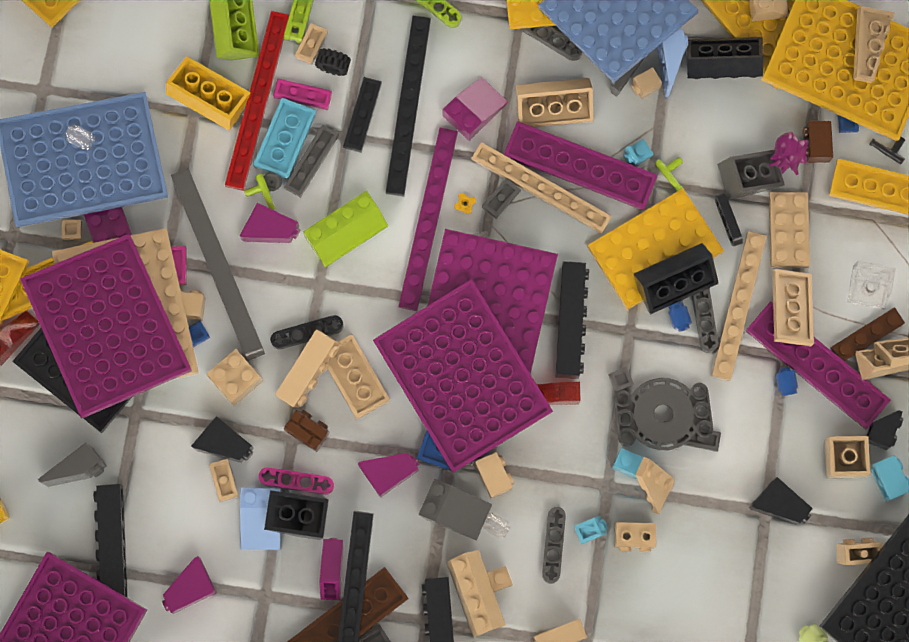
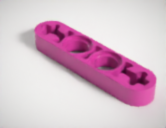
[258,467,334,495]

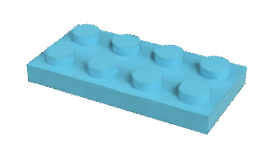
[253,98,317,179]

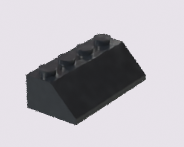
[687,37,763,79]
[634,243,719,315]

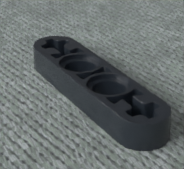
[270,315,344,349]

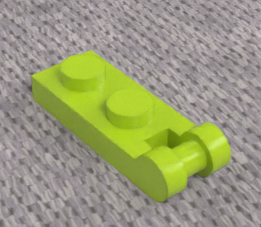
[284,0,314,44]

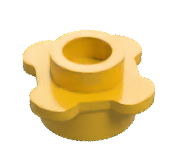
[454,193,476,214]

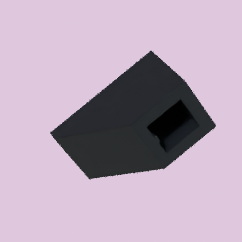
[866,410,903,450]

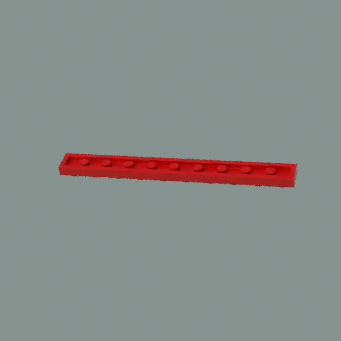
[225,11,289,191]

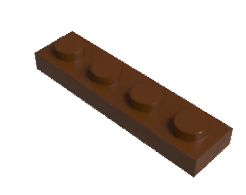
[830,307,905,362]

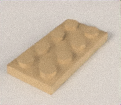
[769,192,810,268]
[773,269,814,346]
[327,334,390,420]

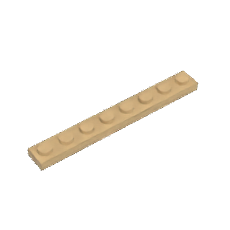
[471,142,612,234]
[711,231,767,381]

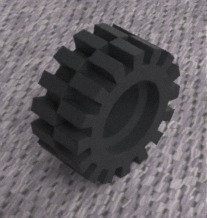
[315,48,351,76]

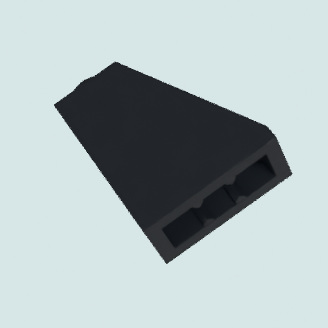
[191,416,254,463]
[749,477,813,525]

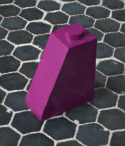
[240,203,300,243]
[358,453,420,498]
[319,538,344,601]
[162,556,216,614]

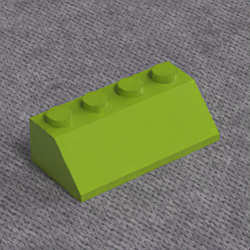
[210,0,259,61]
[303,190,388,268]

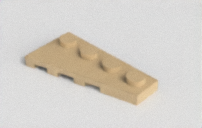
[853,6,894,83]

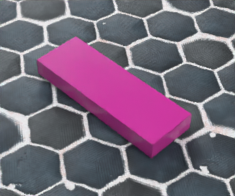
[273,79,332,110]

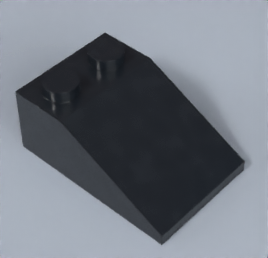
[264,490,329,540]

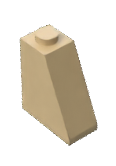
[532,619,587,642]

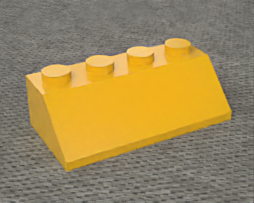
[166,56,250,131]

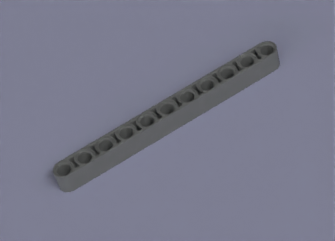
[171,168,265,361]

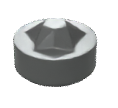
[264,172,282,191]

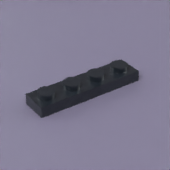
[343,77,382,153]

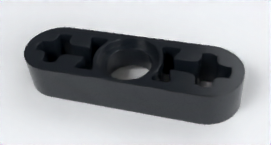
[715,193,743,247]

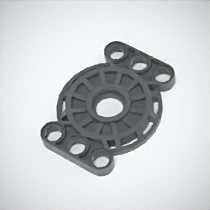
[614,378,713,451]

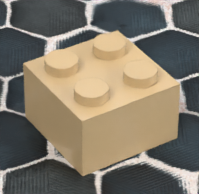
[207,349,263,406]
[824,436,871,478]

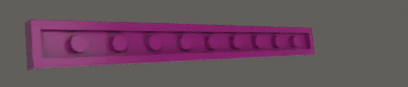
[399,127,458,312]

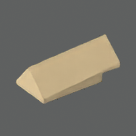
[855,338,909,380]

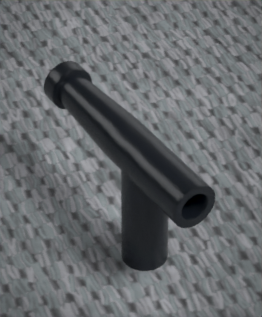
[869,137,905,165]

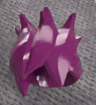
[769,132,808,175]

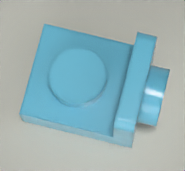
[624,139,654,166]
[574,516,608,544]

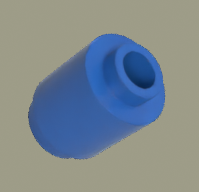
[668,302,692,332]
[776,367,798,396]

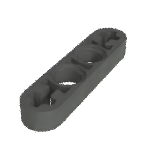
[520,26,582,61]
[692,288,718,353]
[542,507,566,584]

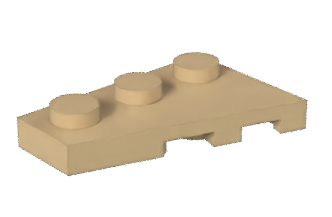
[635,457,675,514]

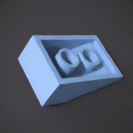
[657,29,688,97]
[240,488,282,550]

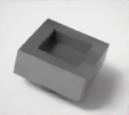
[608,367,634,393]

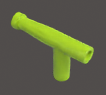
[654,157,683,191]
[244,173,276,210]

